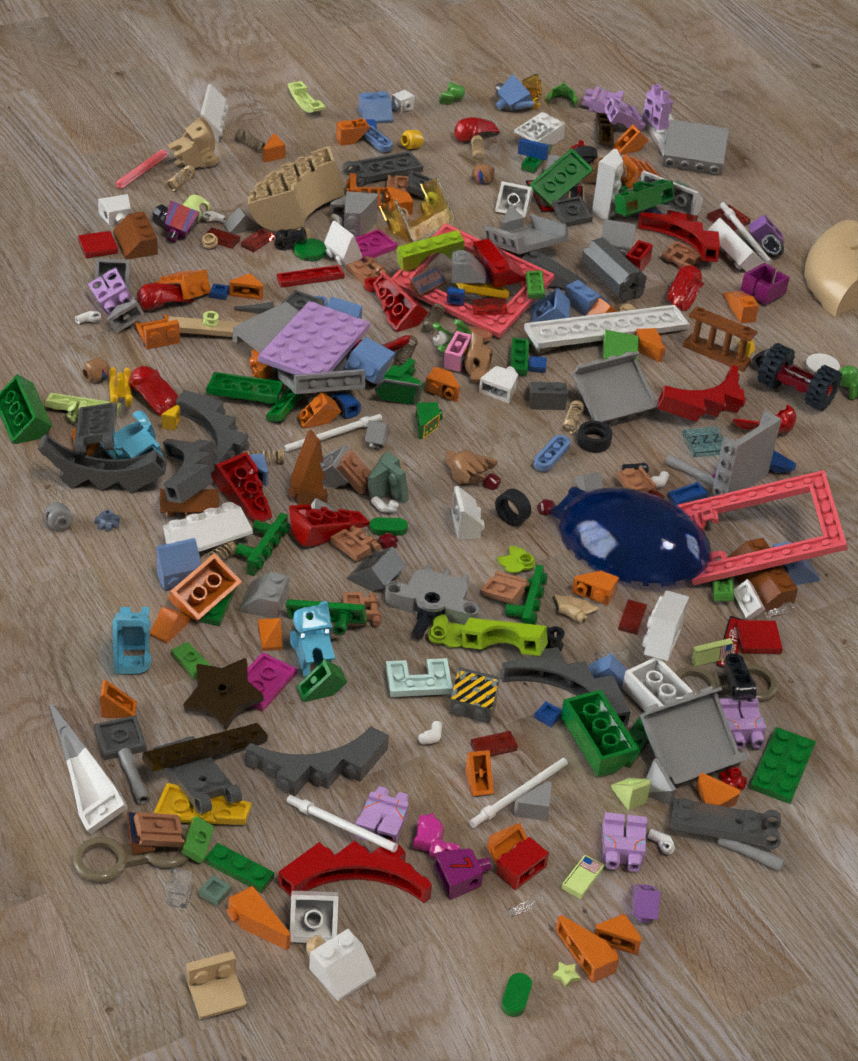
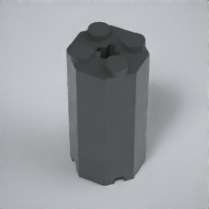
[581,237,647,301]

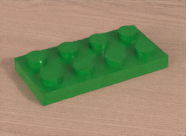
[529,148,593,208]
[206,372,284,404]
[750,727,816,805]

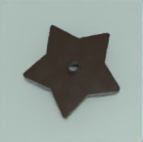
[183,658,264,730]

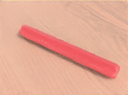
[116,149,168,189]

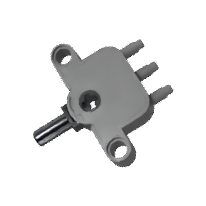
[385,564,480,640]

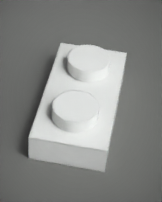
[734,579,765,620]

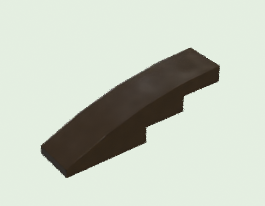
[596,113,614,146]

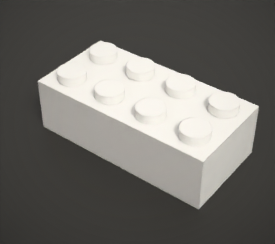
[642,590,689,661]
[622,657,696,712]

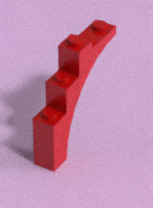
[638,212,720,262]
[657,365,746,422]
[278,839,432,903]

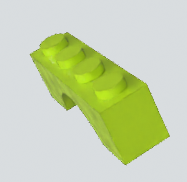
[397,230,464,272]
[461,618,548,656]

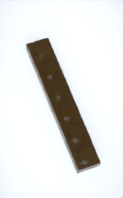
[142,723,268,772]

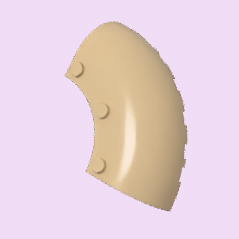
[247,146,345,231]
[804,220,858,317]

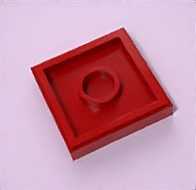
[78,231,118,258]
[736,620,783,654]

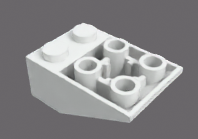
[514,112,565,145]

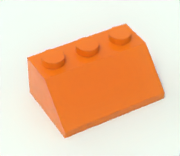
[168,553,242,621]

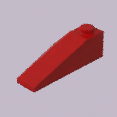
[473,238,526,288]
[373,271,429,332]
[211,452,272,523]
[289,504,370,547]

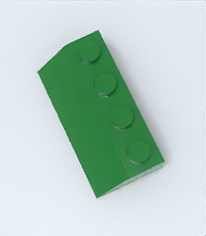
[0,374,52,444]
[561,690,639,777]

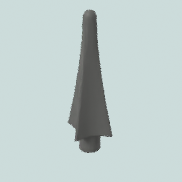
[234,301,276,314]

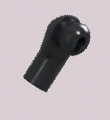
[622,462,649,473]

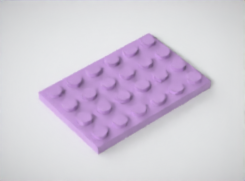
[258,301,370,375]

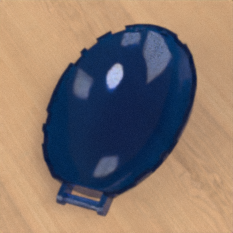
[550,487,711,587]

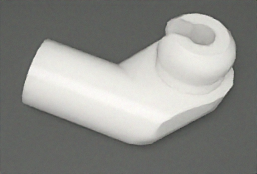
[202,211,227,224]
[651,471,669,489]
[371,496,399,513]
[418,721,442,745]

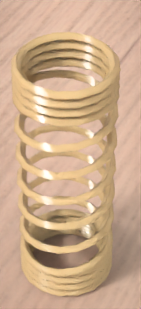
[471,135,485,163]
[167,165,196,191]
[562,400,584,434]
[242,449,284,464]
[200,541,237,564]

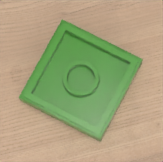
[603,330,638,362]

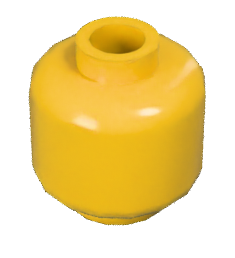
[401,130,424,150]

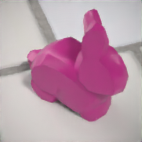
[413,813,460,859]

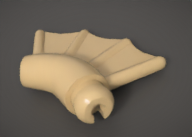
[554,594,599,624]

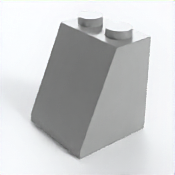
[344,192,378,238]

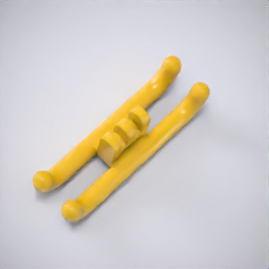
[109,367,133,408]

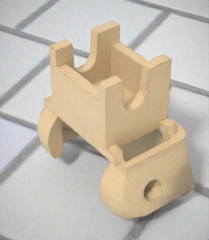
[167,117,220,174]

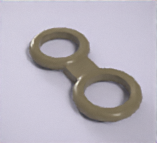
[675,664,779,702]
[73,827,190,882]

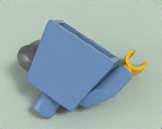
[495,75,541,111]

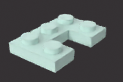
[386,658,453,697]

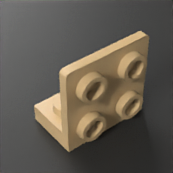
[186,951,246,1019]

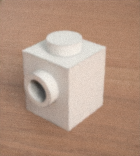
[391,90,415,114]

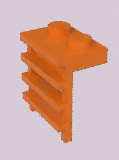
[621,154,660,189]
[346,173,387,210]
[155,269,210,299]
[134,314,180,350]

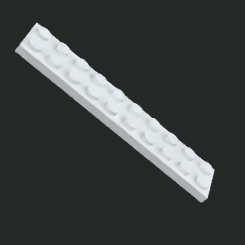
[524,305,689,349]

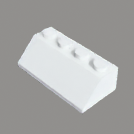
[200,84,229,143]
[591,149,624,220]
[641,170,703,219]
[707,218,765,272]
[163,502,253,552]

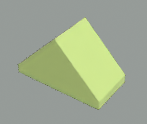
[611,778,651,811]

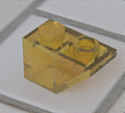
[522,74,542,101]

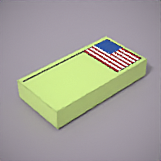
[692,638,733,667]
[561,855,604,899]

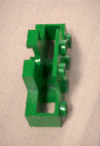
[614,179,674,217]

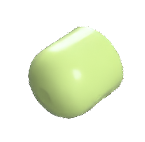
[183,195,210,223]

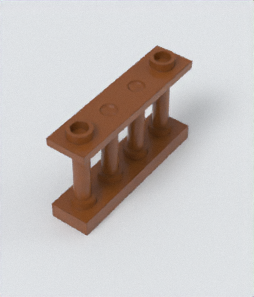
[683,306,758,372]

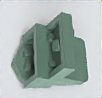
[368,451,409,503]

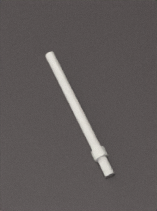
[720,202,772,265]
[283,414,382,453]
[469,758,568,828]
[287,795,398,852]

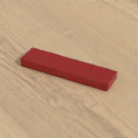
[277,265,345,288]

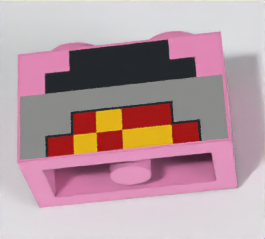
[444,331,471,372]

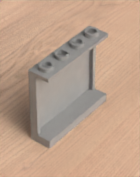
[662,119,729,175]
[484,214,568,254]
[233,302,299,373]
[572,351,660,426]
[278,356,365,394]
[712,410,781,496]
[640,686,748,785]

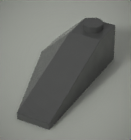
[522,250,587,291]

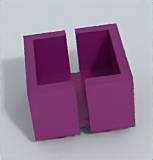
[741,263,790,305]

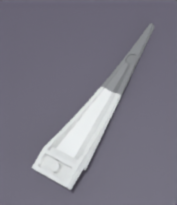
[50,704,128,834]

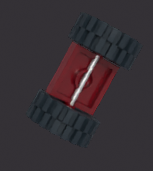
[758,343,842,412]

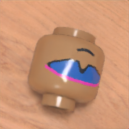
[472,163,495,184]
[82,357,110,383]

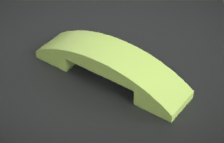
[288,81,326,112]

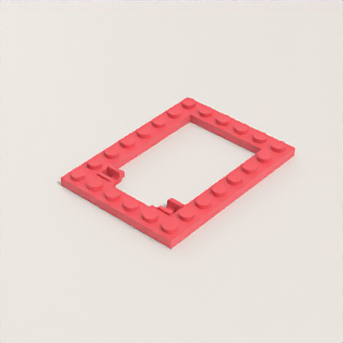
[392,223,555,338]
[677,470,848,585]

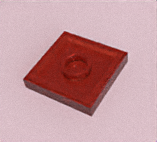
[707,205,751,231]

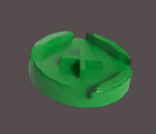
[294,238,326,261]

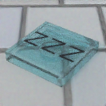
[682,426,723,457]

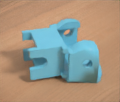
[100,410,164,459]
[290,601,335,678]
[113,607,152,674]

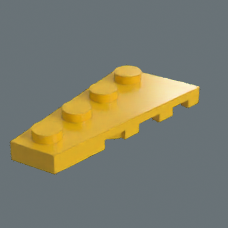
[153,783,252,825]

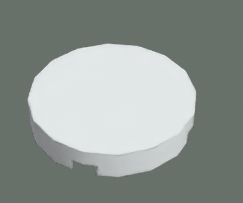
[805,353,840,374]

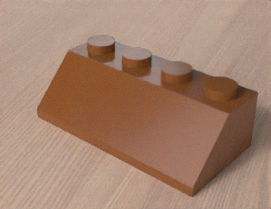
[727,538,798,612]

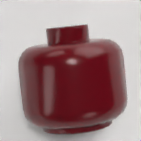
[482,473,501,490]
[537,499,557,516]
[378,532,398,549]

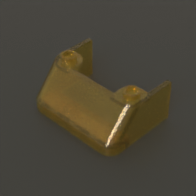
[379,177,455,243]

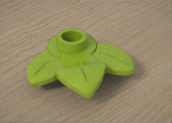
[497,546,535,573]
[428,614,464,648]

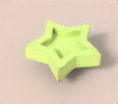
[552,962,580,988]

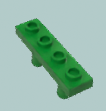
[235,513,289,576]
[505,565,548,625]
[285,599,368,635]

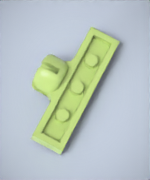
[45,393,121,423]

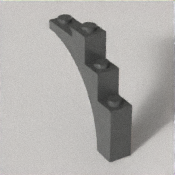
[176,390,250,475]
[38,434,167,493]
[163,439,216,503]
[501,647,631,726]
[246,726,389,796]

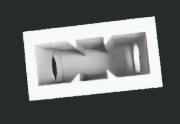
[98,194,131,225]
[479,366,518,403]

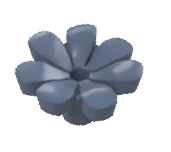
[95,509,120,531]

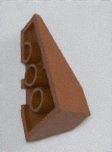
[288,430,328,505]

